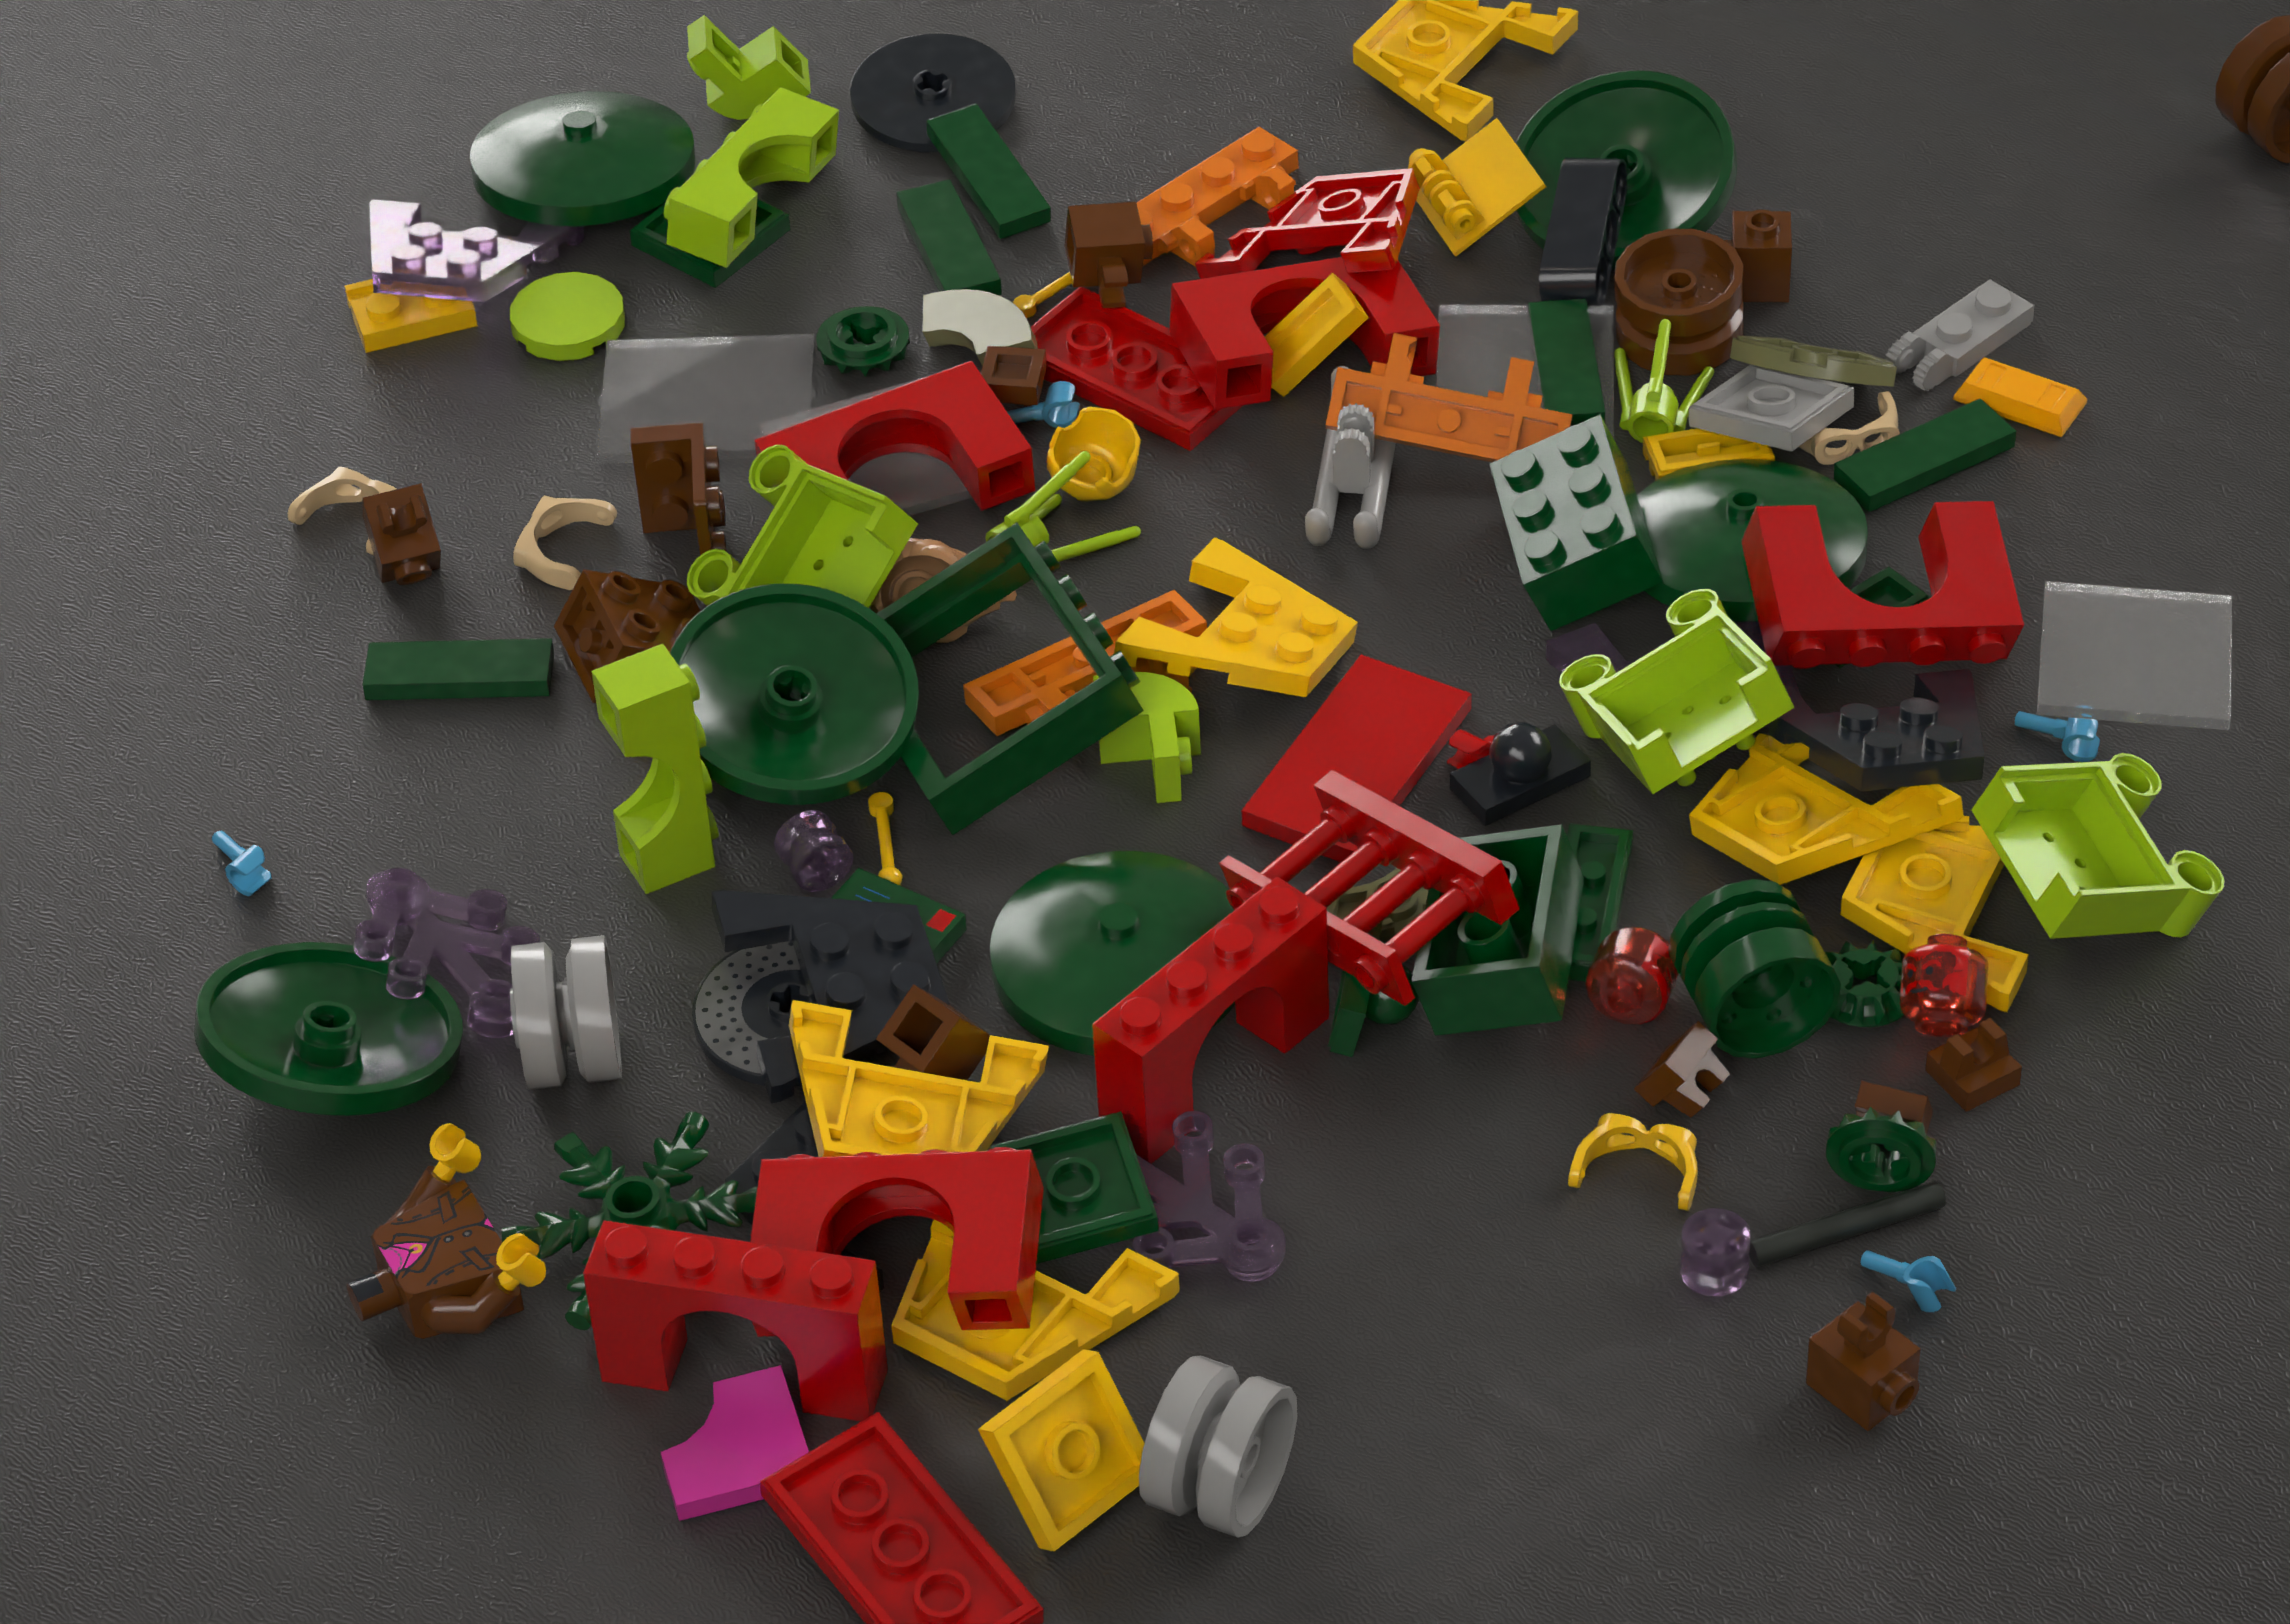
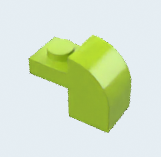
[687,15,811,120]
[1093,672,1201,803]

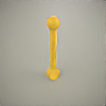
[1013,272,1072,318]
[868,792,902,885]

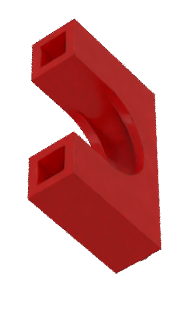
[1169,257,1440,410]
[754,361,1035,511]
[1741,501,2024,669]
[1092,877,1329,1166]
[750,1147,1044,1337]
[583,1220,888,1421]

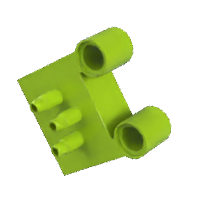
[687,445,918,608]
[1559,589,1795,794]
[1971,753,2224,939]

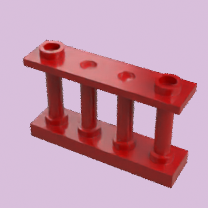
[1219,770,1520,1006]

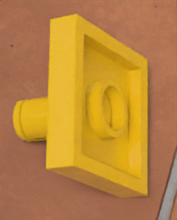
[978,1349,1145,1552]

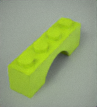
[664,87,839,268]
[592,644,719,894]

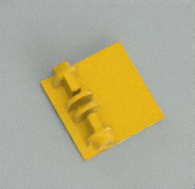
[1408,118,1547,257]

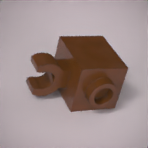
[1064,202,1153,308]
[1724,209,1792,302]
[362,483,441,585]
[876,984,990,1080]
[1806,1291,1921,1431]

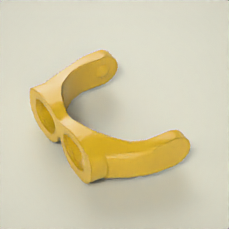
[1568,1113,1698,1211]

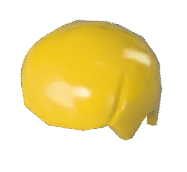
[1047,407,1141,502]

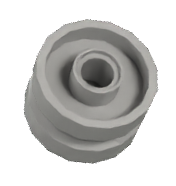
[510,935,622,1090]
[1139,1355,1297,1538]

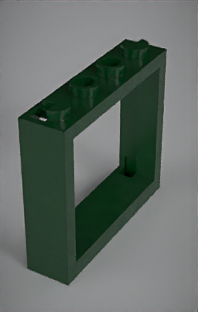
[877,522,1144,835]

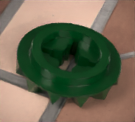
[816,306,910,377]
[1825,940,1918,1027]
[1826,1107,1936,1192]

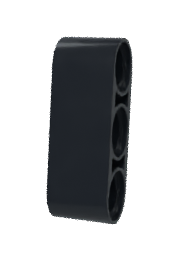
[1539,158,1628,306]

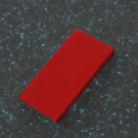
[1031,287,1244,451]
[1241,654,1472,862]
[760,1412,1044,1624]

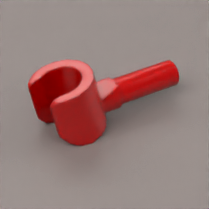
[1447,729,1494,769]

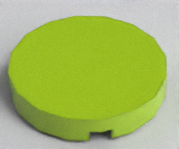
[510,272,625,361]

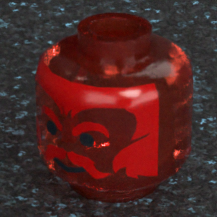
[1586,927,1679,1025]
[1900,934,1989,1037]

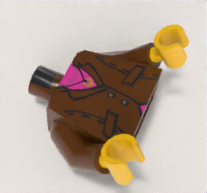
[346,1123,546,1339]

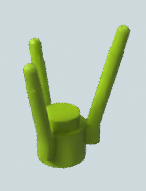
[1614,319,1715,443]
[985,451,1141,562]

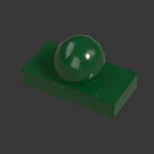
[1328,920,1419,1057]

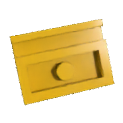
[344,259,478,353]

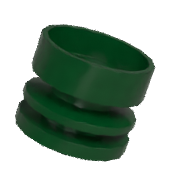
[1669,879,1841,1059]

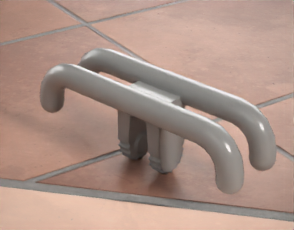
[1305,366,1396,549]

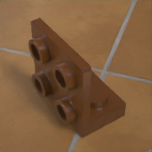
[630,422,727,555]
[554,569,701,703]

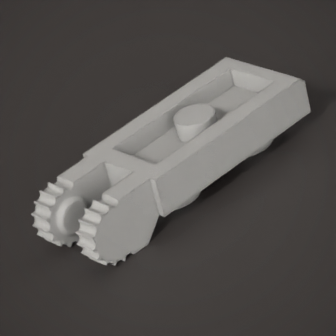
[1885,279,2035,391]

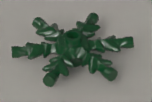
[501,1111,758,1330]

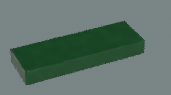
[926,103,1051,239]
[896,179,1002,295]
[1528,299,1605,426]
[1833,399,2016,512]
[362,638,554,700]
[1567,823,1633,984]

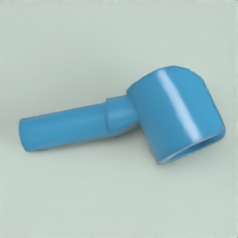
[1007,381,1080,428]
[2015,711,2100,762]
[212,831,272,896]
[1861,1250,1956,1312]

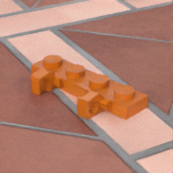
[1137,127,1299,267]
[1326,333,1572,462]
[963,590,1207,736]

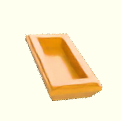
[1953,357,2087,437]

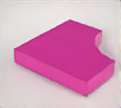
[660,1365,809,1521]

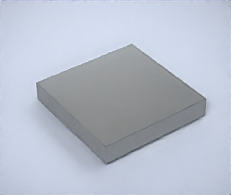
[1689,364,1854,451]

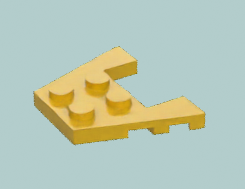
[1353,0,1578,142]
[1114,537,1358,697]
[1689,733,1964,885]
[1840,816,2029,1013]
[789,1000,1049,1157]
[891,1220,1180,1401]

